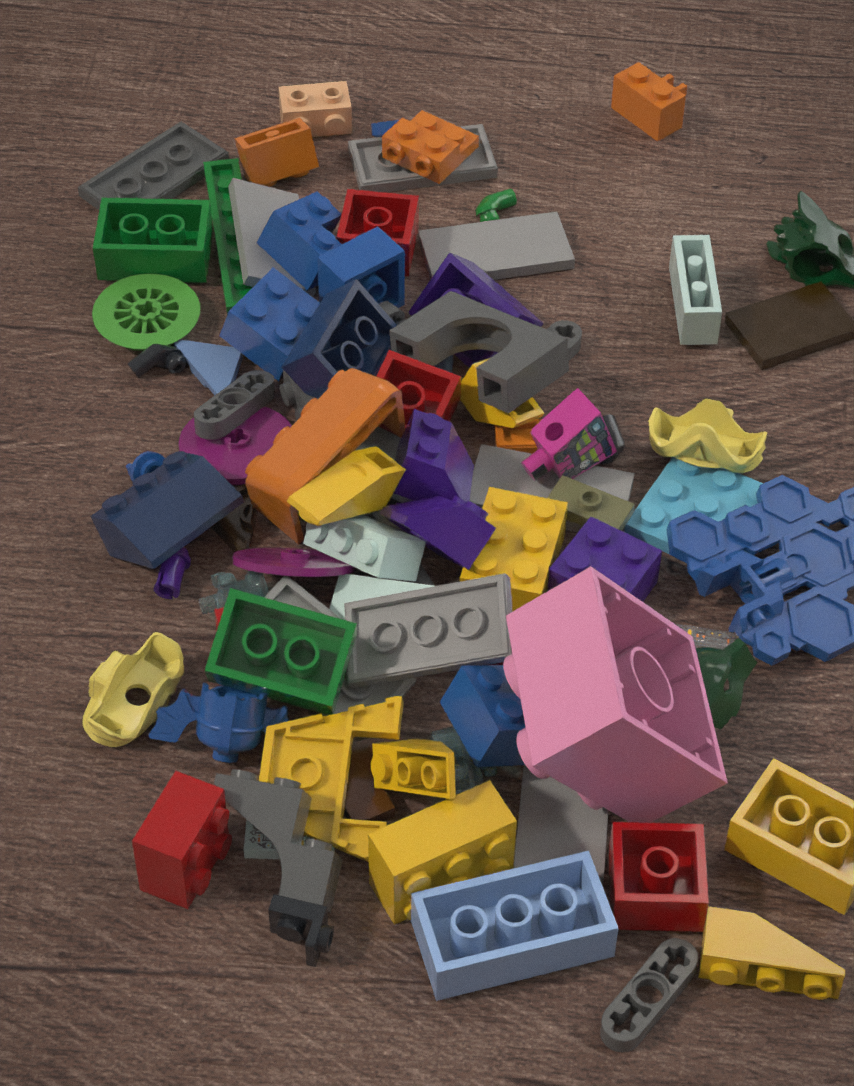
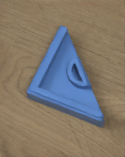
[174,339,243,395]

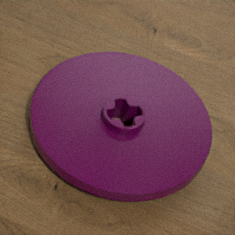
[179,407,292,485]
[233,548,357,577]

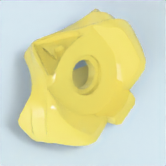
[648,399,767,473]
[83,632,184,747]

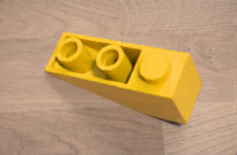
[287,446,406,526]
[371,739,456,799]
[698,906,845,1000]

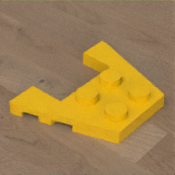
[259,696,404,862]

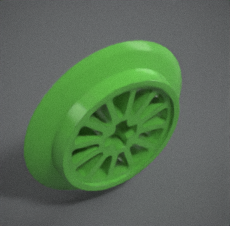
[92,274,201,351]

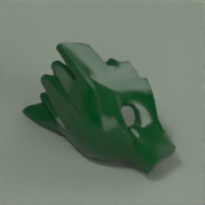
[766,191,854,289]
[696,638,758,730]

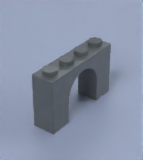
[389,291,569,413]

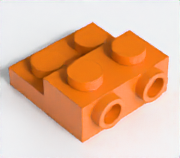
[382,110,479,184]

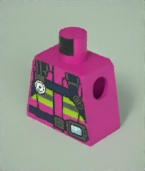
[521,388,617,481]

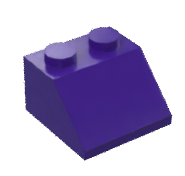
[393,409,474,502]
[379,495,496,570]

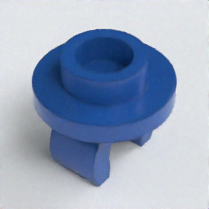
[126,451,165,482]

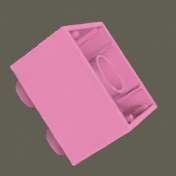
[503,566,728,823]

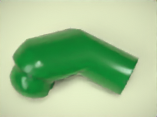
[475,188,517,222]

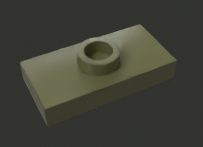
[547,475,635,531]

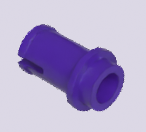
[153,547,191,599]

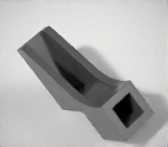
[214,769,343,913]

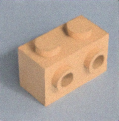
[279,81,352,137]

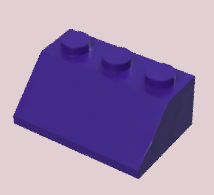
[408,252,544,368]

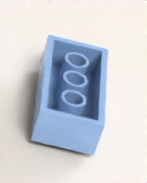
[411,851,618,1001]

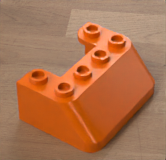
[245,368,405,545]

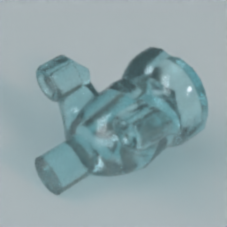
[198,571,269,615]

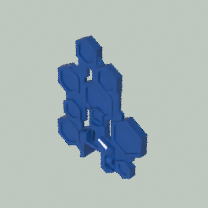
[666,475,854,666]

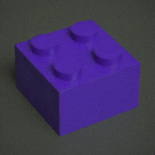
[547,517,662,602]

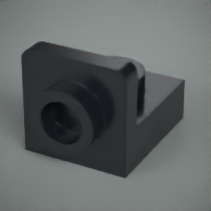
[268,894,334,967]

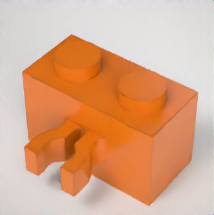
[611,62,687,142]
[235,118,319,187]

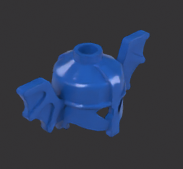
[149,683,289,763]

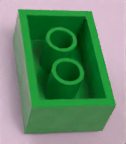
[93,198,213,283]
[204,588,357,715]

